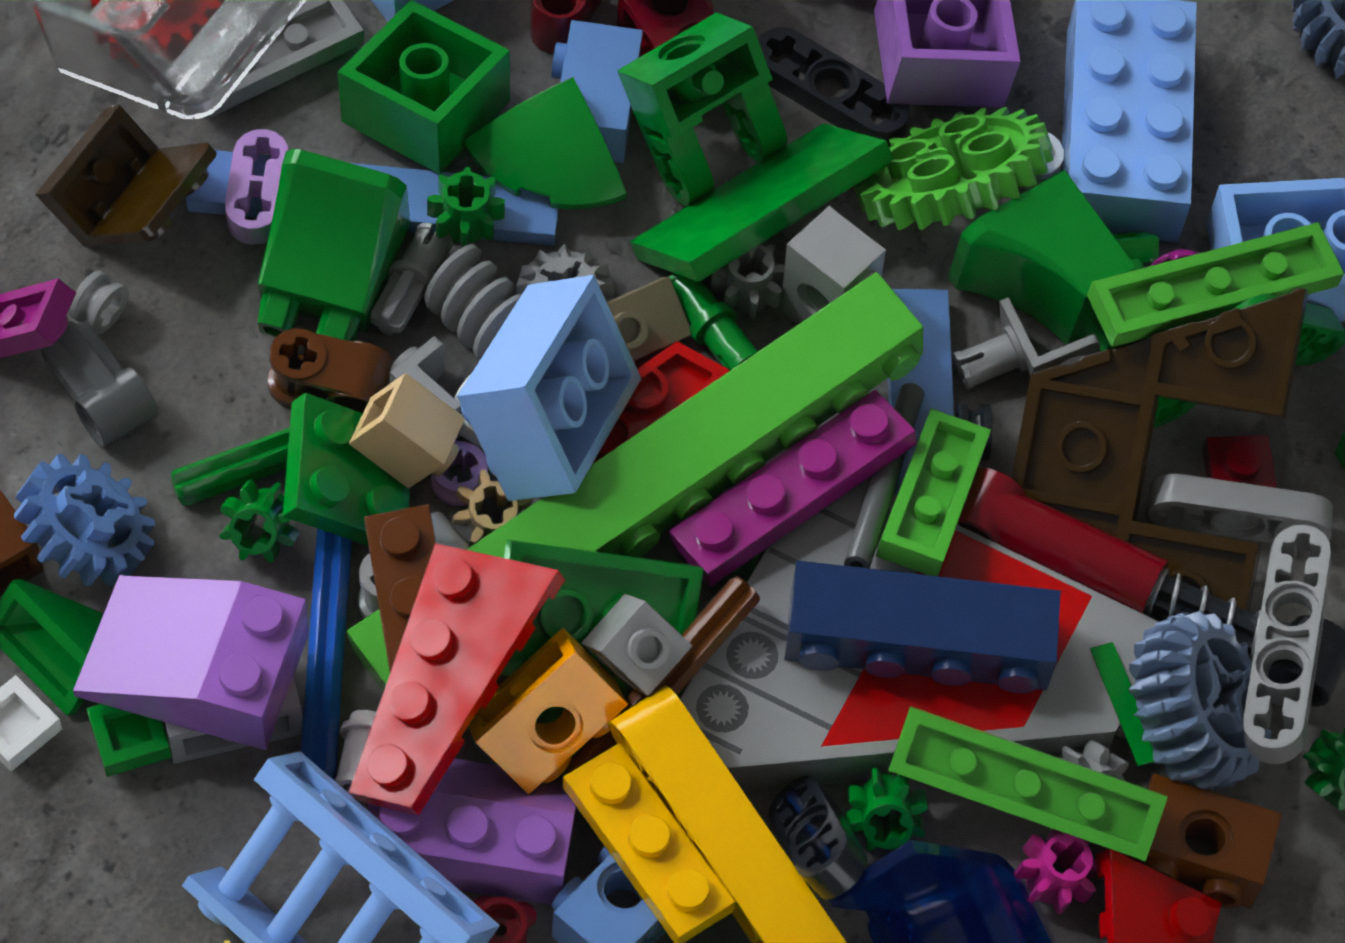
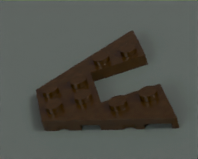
[1011,288,1309,620]

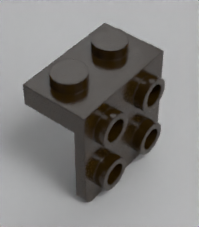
[35,105,217,246]

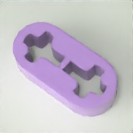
[225,129,288,245]

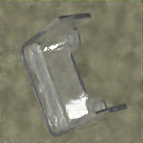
[33,0,306,119]

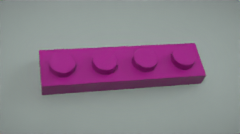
[669,389,917,587]

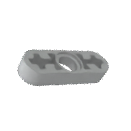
[1148,474,1333,543]

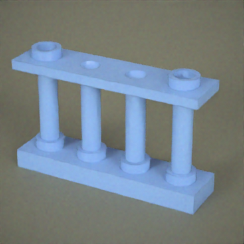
[182,751,500,943]

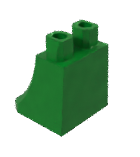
[257,149,410,341]
[947,170,1137,351]

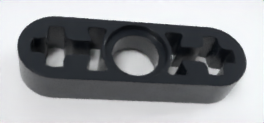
[758,27,910,147]
[768,776,868,899]

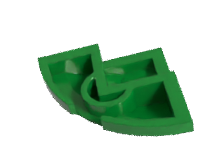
[463,77,627,209]

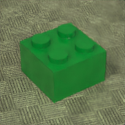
[338,0,511,174]

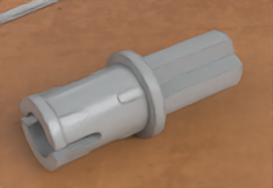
[370,223,453,336]

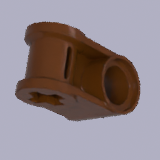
[267,328,393,413]

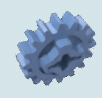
[14,454,155,586]

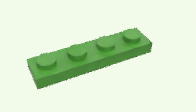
[1087,222,1344,347]
[888,706,1168,861]

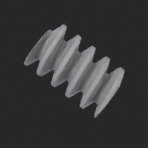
[425,244,522,361]

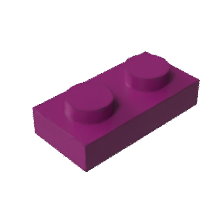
[0,278,77,358]

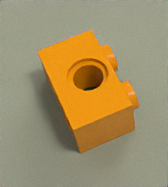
[468,628,628,794]

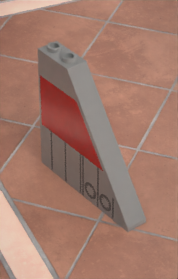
[680,480,1159,792]

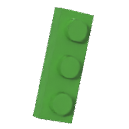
[875,408,991,576]

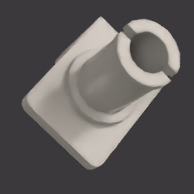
[952,297,1100,390]

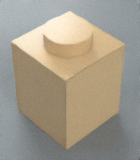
[349,373,465,489]

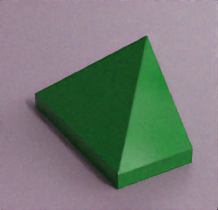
[0,579,103,716]

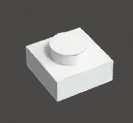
[0,675,62,772]

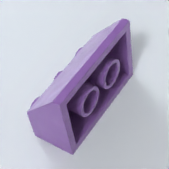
[367,758,578,905]

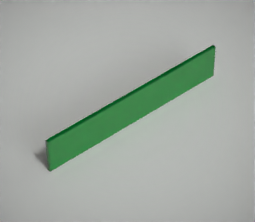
[1090,642,1154,767]

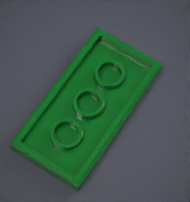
[630,123,894,282]

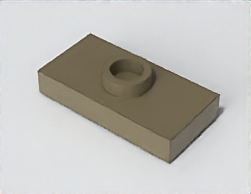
[607,277,690,361]

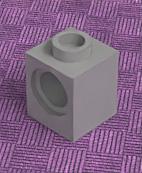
[581,594,693,696]

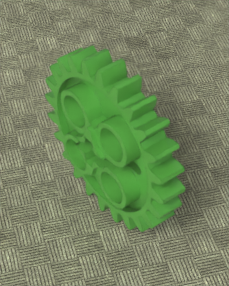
[854,107,1054,230]

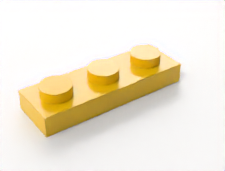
[563,743,735,943]

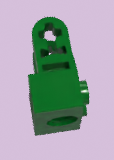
[617,12,788,206]

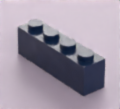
[784,560,1061,693]

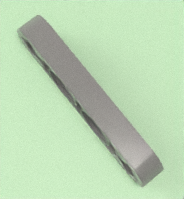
[1243,525,1332,764]

